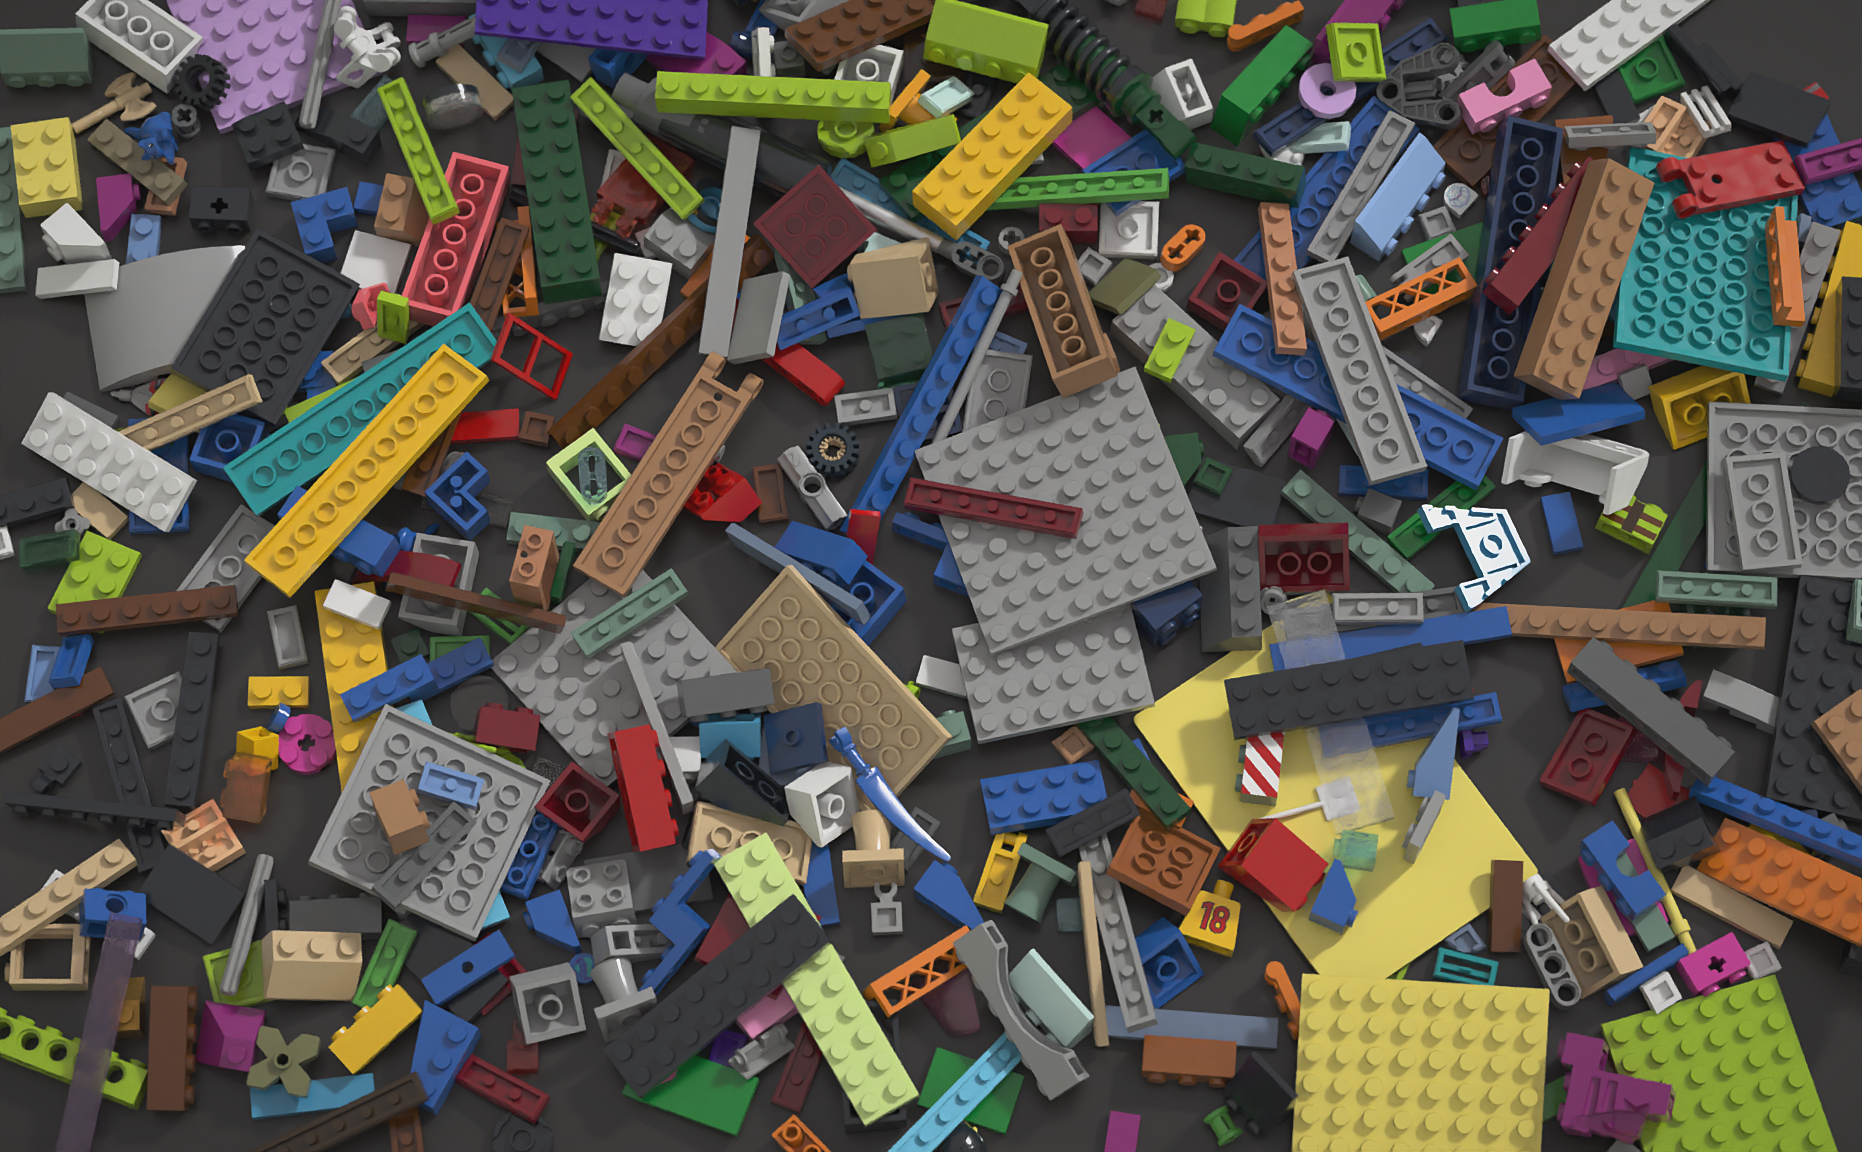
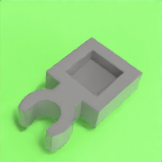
[871,881,903,936]

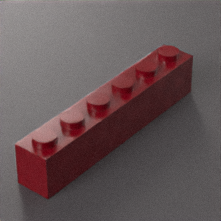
[1482,157,1593,315]

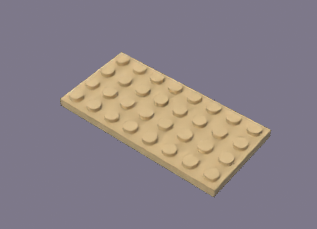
[715,565,952,811]

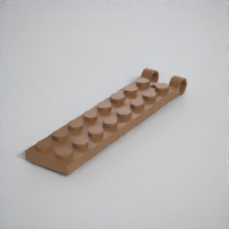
[573,351,764,598]

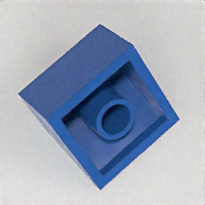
[1135,917,1204,1009]

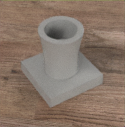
[590,957,658,1043]

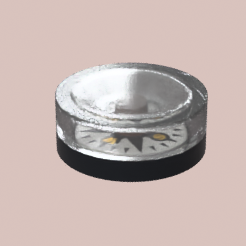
[422,84,484,130]

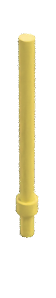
[1614,788,1697,955]

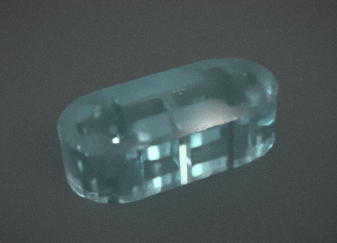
[578,447,608,505]

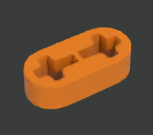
[1160,224,1206,272]

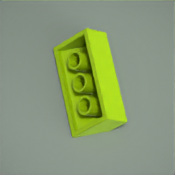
[923,0,1049,84]

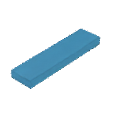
[250,1073,375,1120]

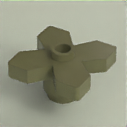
[246,1026,321,1099]

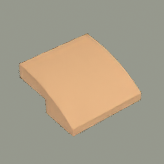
[1642,96,1713,158]
[161,799,246,872]

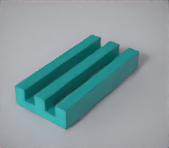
[1432,947,1499,986]

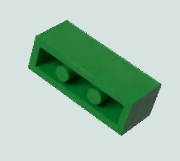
[1450,0,1542,53]

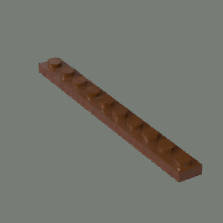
[401,217,530,499]
[547,233,775,451]

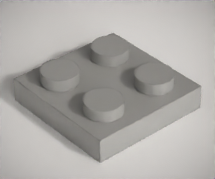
[1402,790,1446,864]

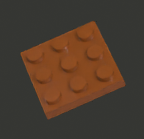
[1105,807,1220,916]

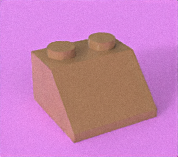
[374,174,430,247]

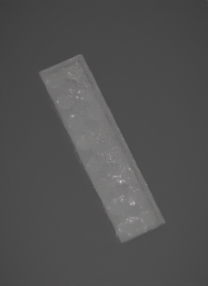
[1267,589,1395,836]

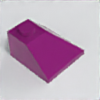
[195,1001,266,1072]

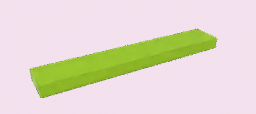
[377,77,460,225]
[570,77,706,221]

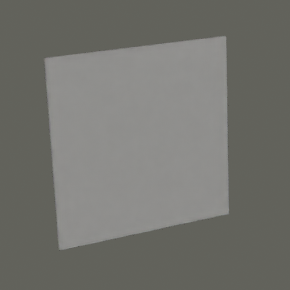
[915,367,1217,655]

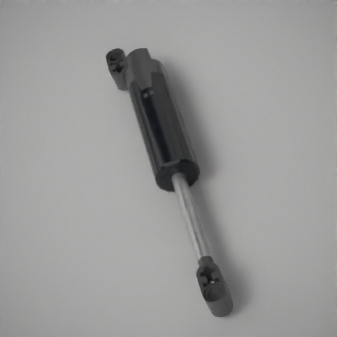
[579,73,1006,285]

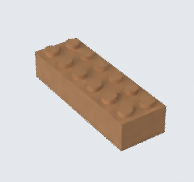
[1007,224,1118,398]

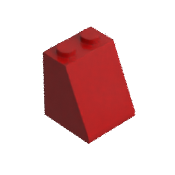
[1217,818,1329,912]

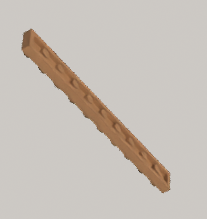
[1464,603,1766,650]

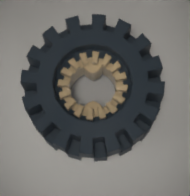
[806,422,859,480]

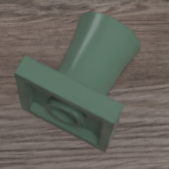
[1003,842,1078,924]

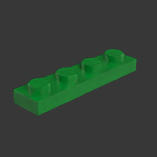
[1386,475,1496,561]

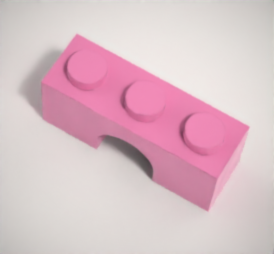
[1457,59,1552,134]

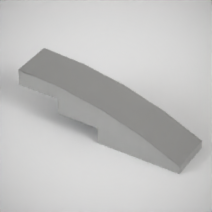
[1702,669,1779,734]

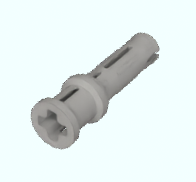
[408,16,476,68]

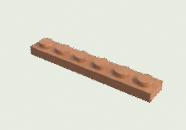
[1258,202,1307,355]

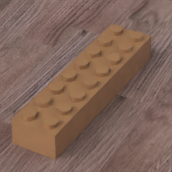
[1514,158,1654,400]

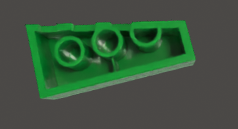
[1210,25,1314,147]

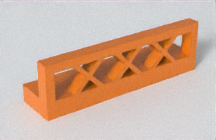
[496,206,539,319]
[1765,206,1805,327]
[1365,257,1478,341]
[862,926,970,1017]

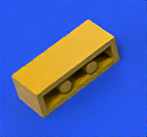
[329,984,423,1075]

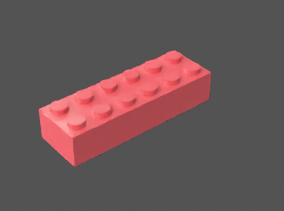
[402,152,510,326]

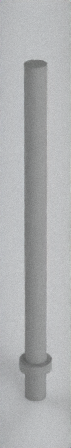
[931,269,1023,444]

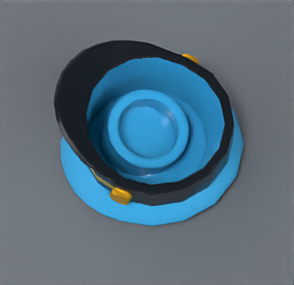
[688,178,722,233]

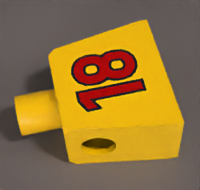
[1179,880,1241,958]

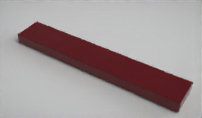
[903,478,1084,539]

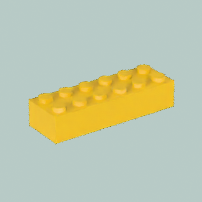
[912,73,1072,241]

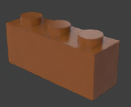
[1141,1034,1237,1088]

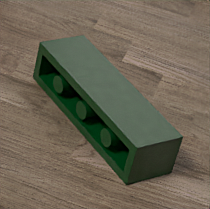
[1185,142,1307,208]

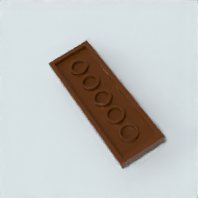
[785,0,958,72]
[1433,34,1578,190]

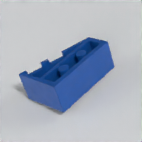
[410,1000,482,1116]

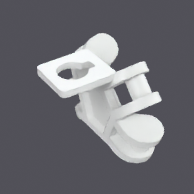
[334,6,401,88]

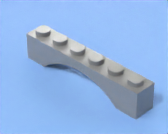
[953,920,1089,1100]

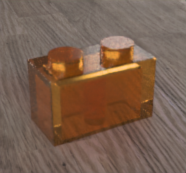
[220,751,273,823]

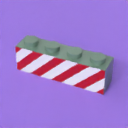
[1235,732,1284,806]

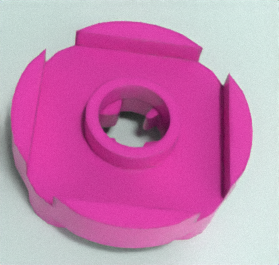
[278,714,336,775]

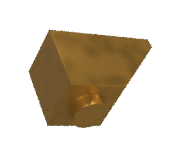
[109,977,145,1039]

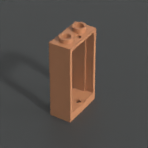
[509,525,559,611]

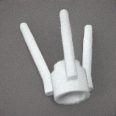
[1522,874,1569,946]

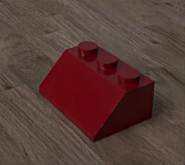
[1258,522,1350,592]

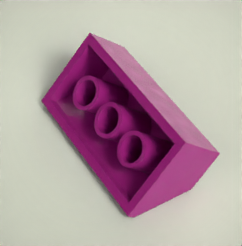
[1312,0,1406,65]

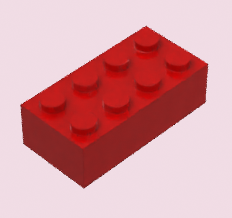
[607,724,679,852]

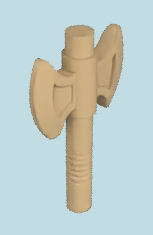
[71,72,156,134]

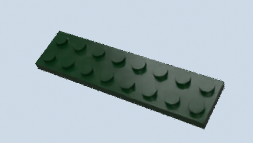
[879,62,1100,223]

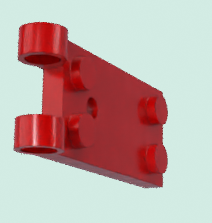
[1655,140,1805,219]

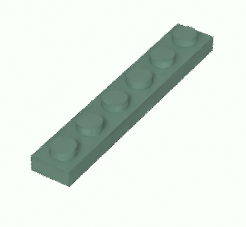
[0,127,27,294]
[1280,469,1435,593]

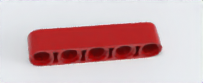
[731,298,845,407]

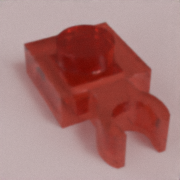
[507,1021,538,1074]

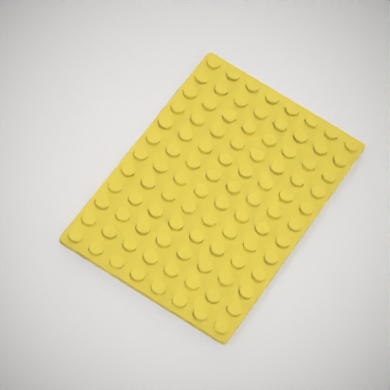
[1133,592,1538,979]

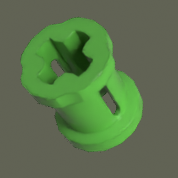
[1203,1105,1243,1146]

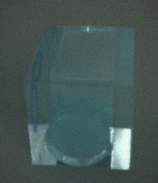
[1332,830,1378,872]

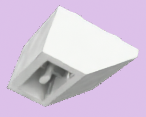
[1150,59,1213,130]

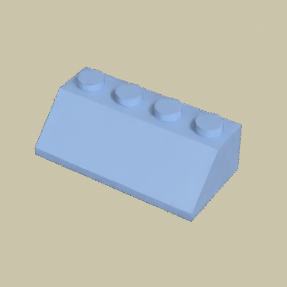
[1350,133,1446,262]

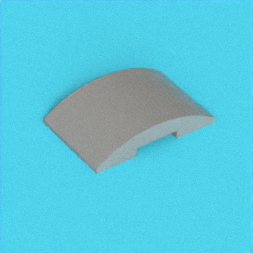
[84,246,246,393]

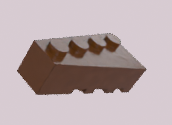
[147,985,197,1111]

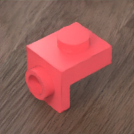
[351,283,390,330]

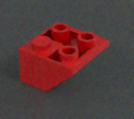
[683,463,762,522]

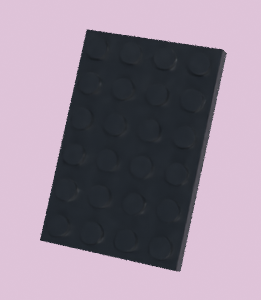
[170,228,360,429]

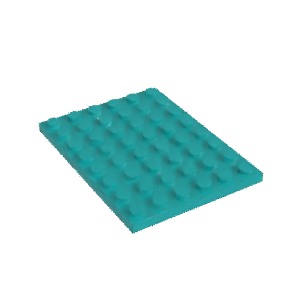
[1613,146,1798,382]

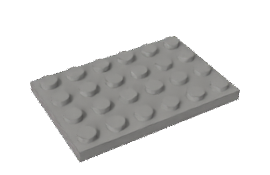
[952,603,1155,744]

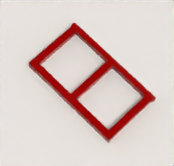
[490,313,573,400]

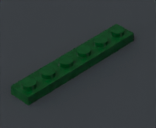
[1076,716,1191,831]

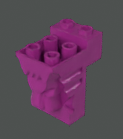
[1557,1032,1676,1145]

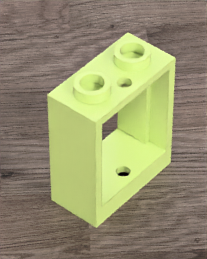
[546,428,631,522]

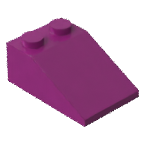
[646,32,747,76]

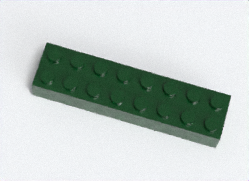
[512,80,603,304]

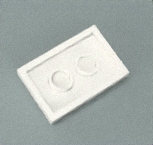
[598,253,672,346]

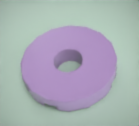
[1298,63,1356,119]

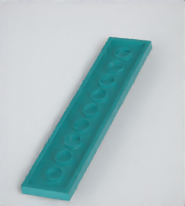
[223,302,504,517]

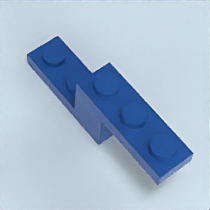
[776,273,860,350]
[892,512,970,598]
[340,637,494,723]
[638,849,722,997]

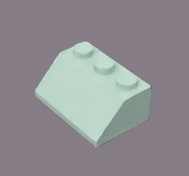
[1009,949,1094,1049]

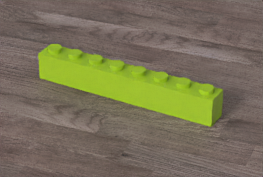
[655,71,892,123]

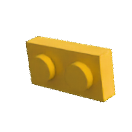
[248,676,310,709]

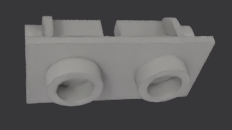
[536,828,584,891]
[728,1024,795,1080]

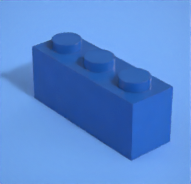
[774,521,868,585]

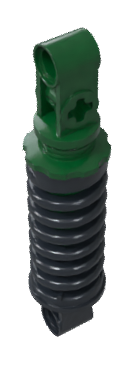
[1011,0,1197,160]

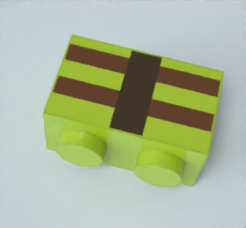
[1595,495,1668,554]

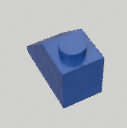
[1308,858,1358,934]
[523,889,582,954]

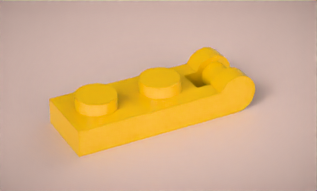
[973,832,1028,914]

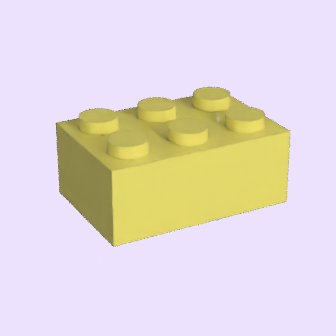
[11,117,83,218]

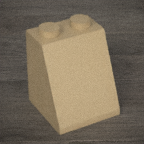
[847,237,939,319]

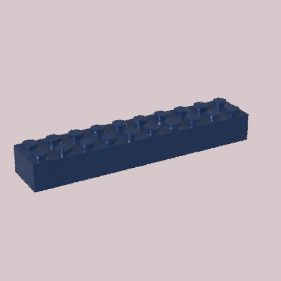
[1457,115,1564,411]

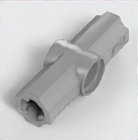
[777,446,847,531]

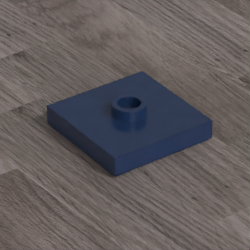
[764,702,828,775]

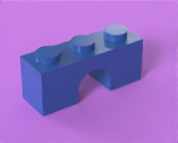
[1579,820,1666,921]

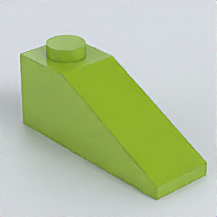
[864,114,961,167]

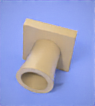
[842,810,905,888]

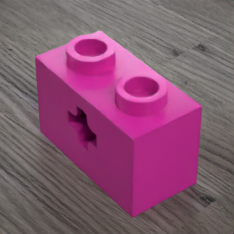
[1675,932,1751,998]

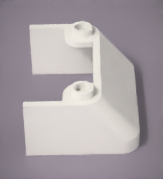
[1501,431,1649,515]

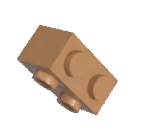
[369,779,431,855]

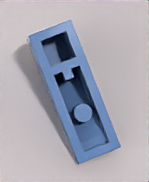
[1407,707,1460,800]

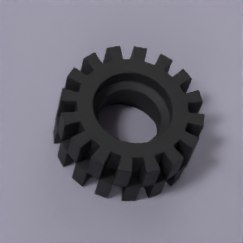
[174,54,231,110]

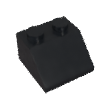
[1640,796,1720,876]

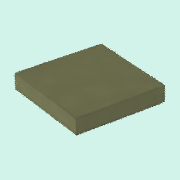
[1089,258,1162,315]

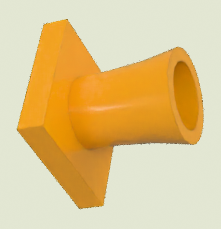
[879,69,958,131]

